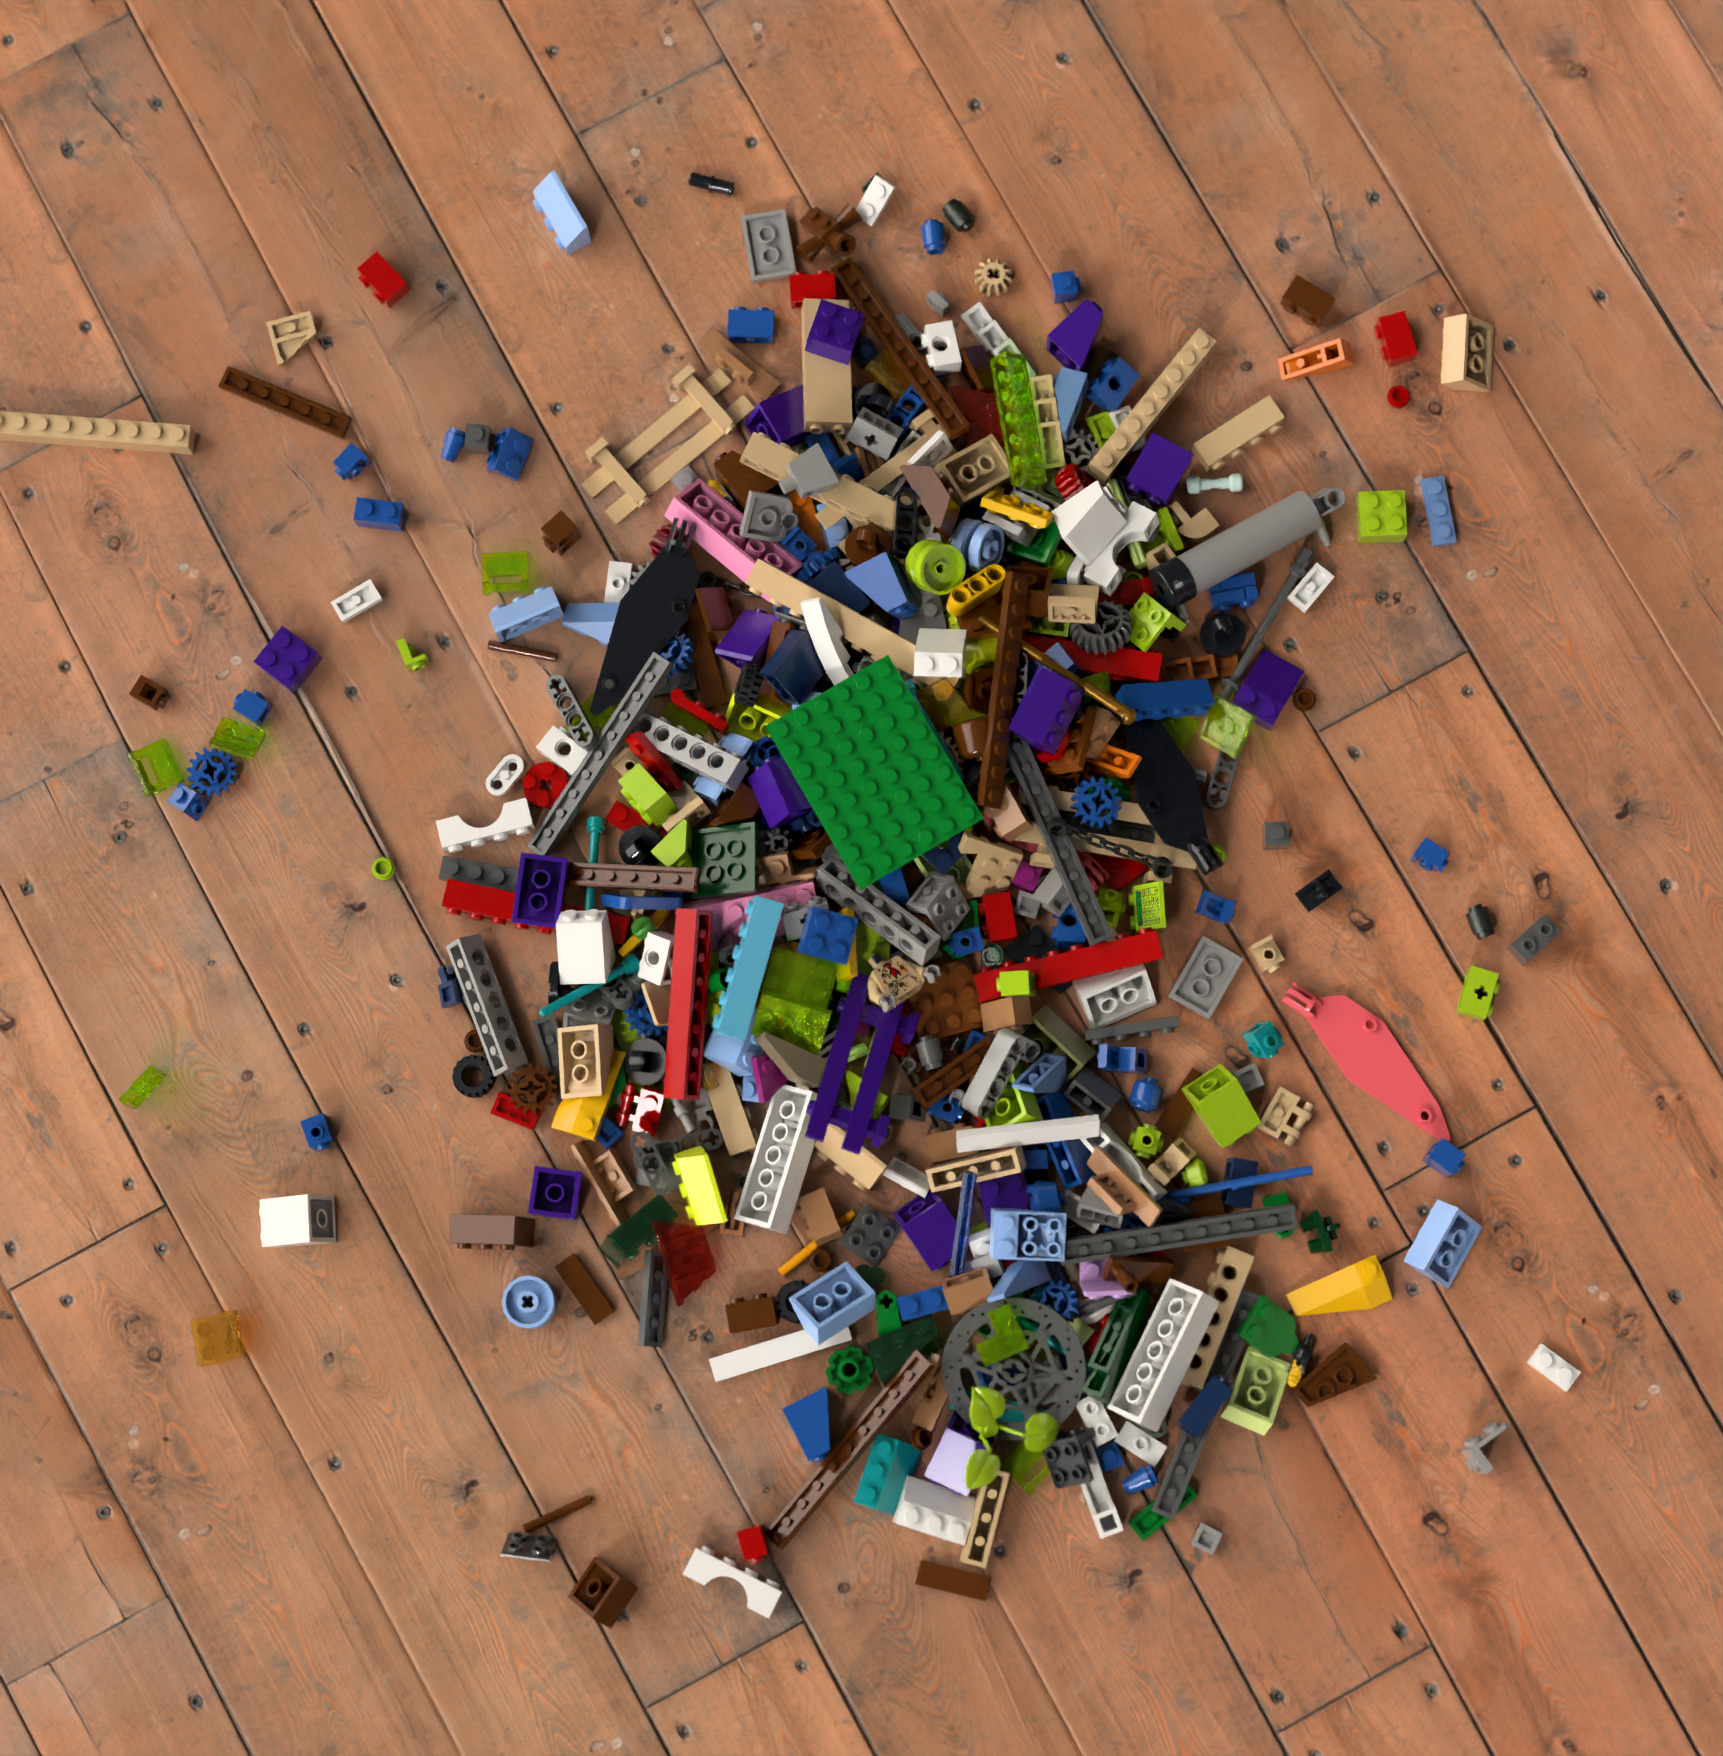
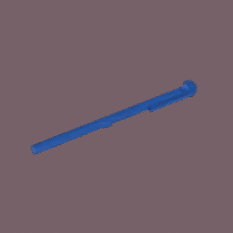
[1161,1165,1313,1203]

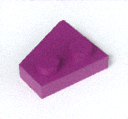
[751,1053,788,1102]

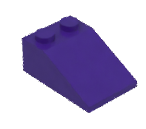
[1230,649,1304,731]
[511,852,570,928]

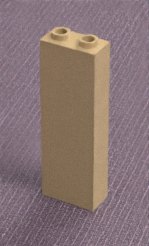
[801,298,852,435]

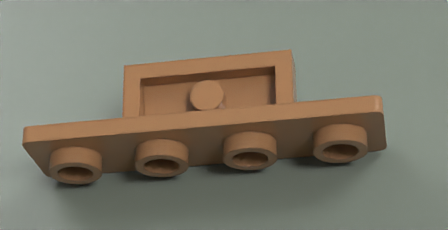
[698,328,780,400]
[759,851,819,888]
[571,1140,637,1227]
[1087,1146,1162,1227]
[912,1340,972,1432]

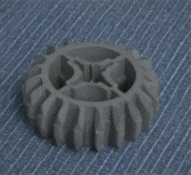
[1069,599,1133,656]

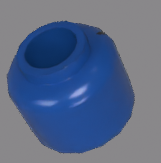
[1129,1076,1163,1113]

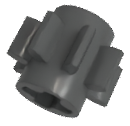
[762,826,793,853]

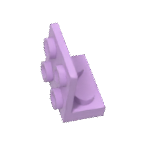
[1079,1255,1132,1299]

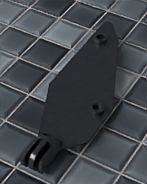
[590,517,700,715]
[1123,681,1224,876]

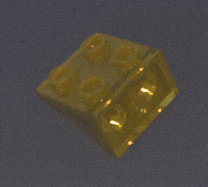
[863,348,911,403]
[915,677,972,733]
[190,1310,246,1367]

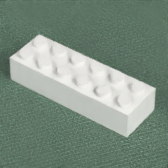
[734,1085,817,1235]
[1107,1278,1220,1432]

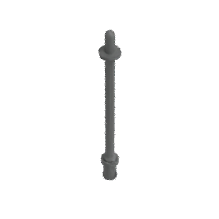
[1217,548,1315,706]

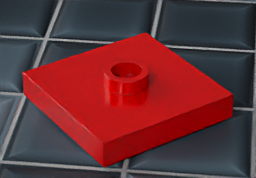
[1091,853,1151,892]

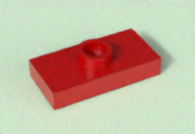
[490,1091,543,1131]

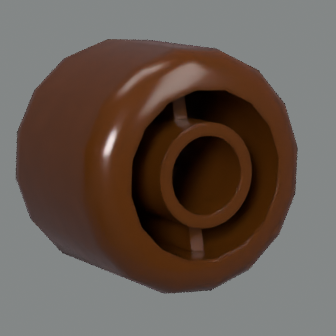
[952,715,988,762]

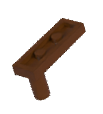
[1102,1255,1174,1293]

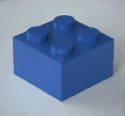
[796,906,859,965]

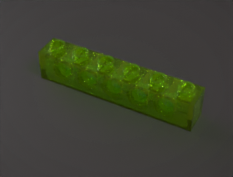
[990,350,1047,490]

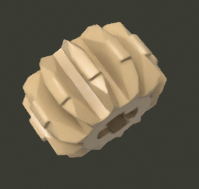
[975,258,1012,297]

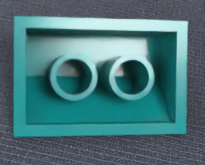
[853,1434,921,1515]

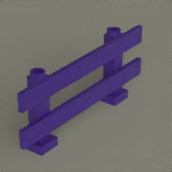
[805,971,920,1155]

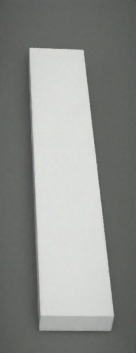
[956,1115,1100,1153]
[709,1327,852,1382]

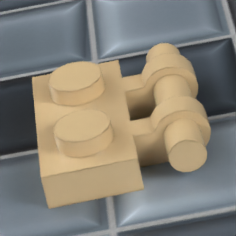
[1256,1086,1314,1147]

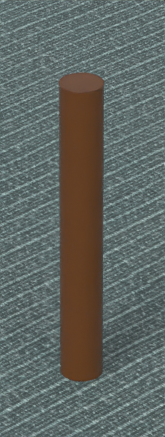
[488,640,557,662]
[523,1495,592,1533]

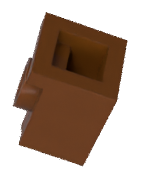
[129,675,169,711]

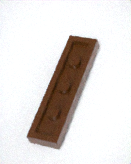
[911,1036,992,1110]

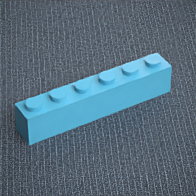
[712,895,784,1042]

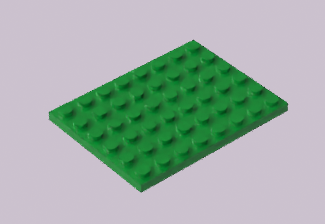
[765,655,984,891]

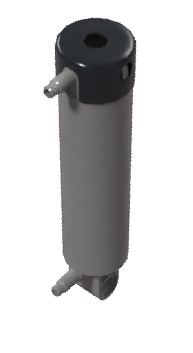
[1149,487,1345,624]

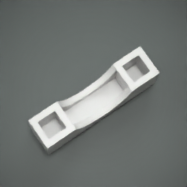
[1083,501,1160,597]
[436,798,535,853]
[1080,1122,1167,1201]
[1080,1440,1124,1539]
[683,1545,782,1618]

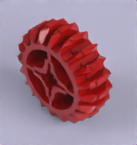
[1054,464,1094,501]

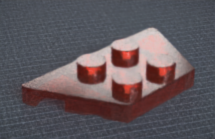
[950,386,1013,449]
[651,1221,716,1307]

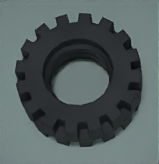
[734,662,763,707]
[452,1055,496,1098]
[776,1281,810,1324]

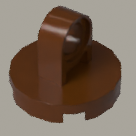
[845,525,891,567]
[963,667,994,714]

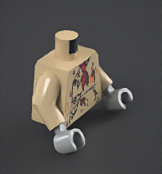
[867,953,941,1013]

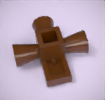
[796,203,862,264]

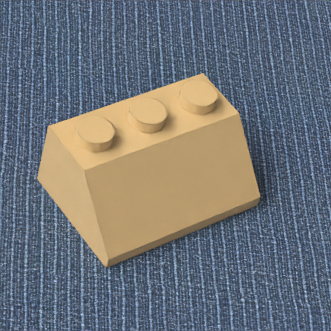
[1440,313,1494,392]
[814,1124,887,1191]

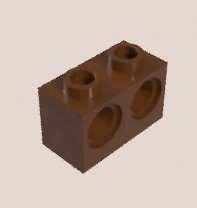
[541,510,581,556]

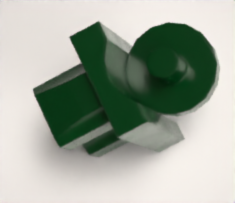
[1299,1210,1341,1254]

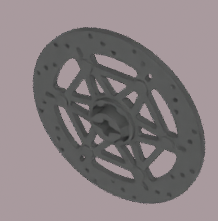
[942,1297,1086,1440]

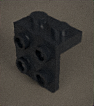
[1042,1426,1096,1488]

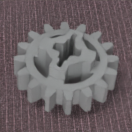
[1055,429,1100,476]

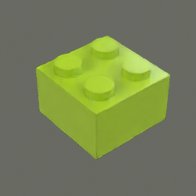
[1355,490,1408,543]
[618,763,680,829]

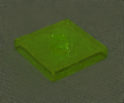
[1198,695,1257,758]
[118,1065,167,1109]

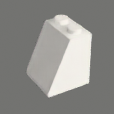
[1052,480,1127,566]
[914,628,967,677]
[556,909,616,984]
[259,1194,337,1247]

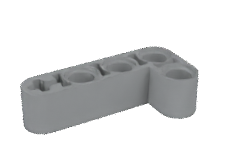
[962,1027,1040,1119]

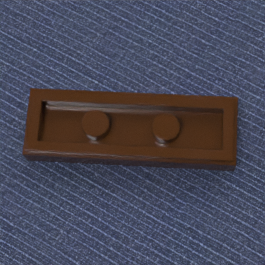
[1154,1068,1203,1140]
[555,1253,615,1325]
[915,1560,991,1601]

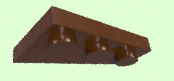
[1291,1342,1377,1407]

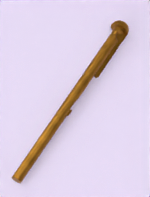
[978,613,1137,725]

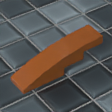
[1159,654,1238,682]

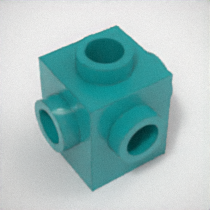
[1242,1021,1284,1059]

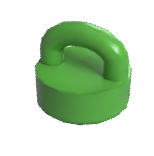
[631,916,655,940]

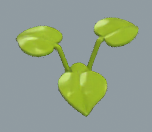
[965,1387,1059,1489]

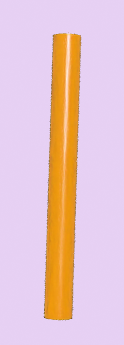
[778,1209,856,1277]

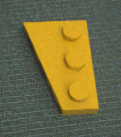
[980,486,1054,529]

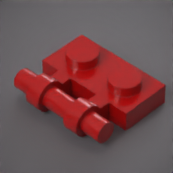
[616,1082,665,1137]

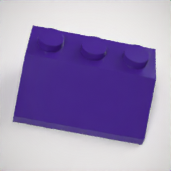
[1008,666,1085,754]

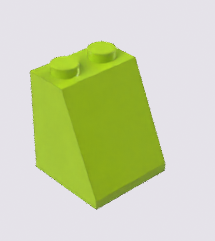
[1181,1064,1261,1149]

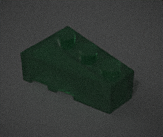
[599,1195,678,1270]
[865,1314,944,1388]

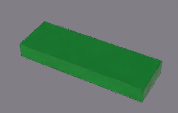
[1128,1483,1199,1541]

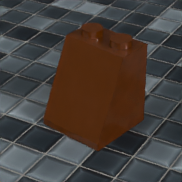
[714,450,783,512]

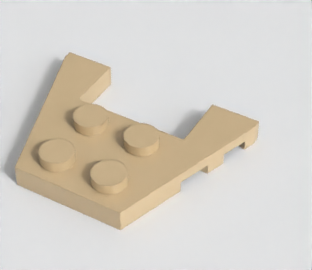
[957,831,1024,900]

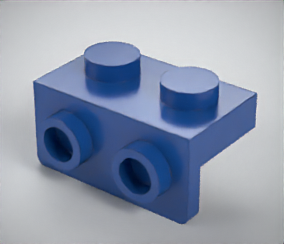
[486,427,534,481]

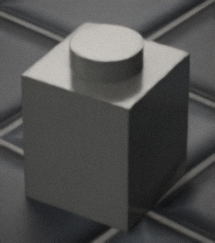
[464,423,493,455]
[1262,822,1289,850]
[889,1094,927,1122]

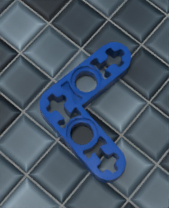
[601,893,683,910]

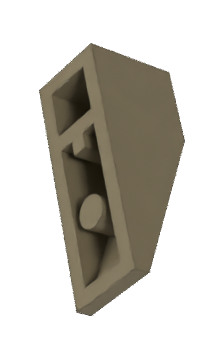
[755,1032,827,1090]

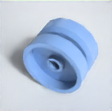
[951,518,1005,573]
[502,1276,557,1329]

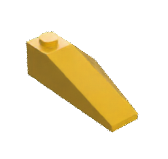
[551,1049,626,1142]
[1286,1255,1392,1316]

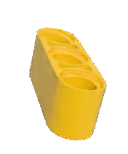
[946,564,1006,616]

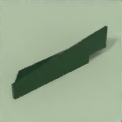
[1081,1289,1151,1406]

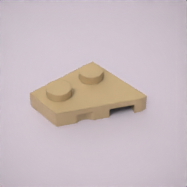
[266,311,317,366]

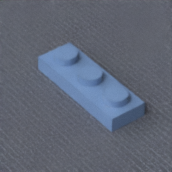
[1420,476,1457,548]

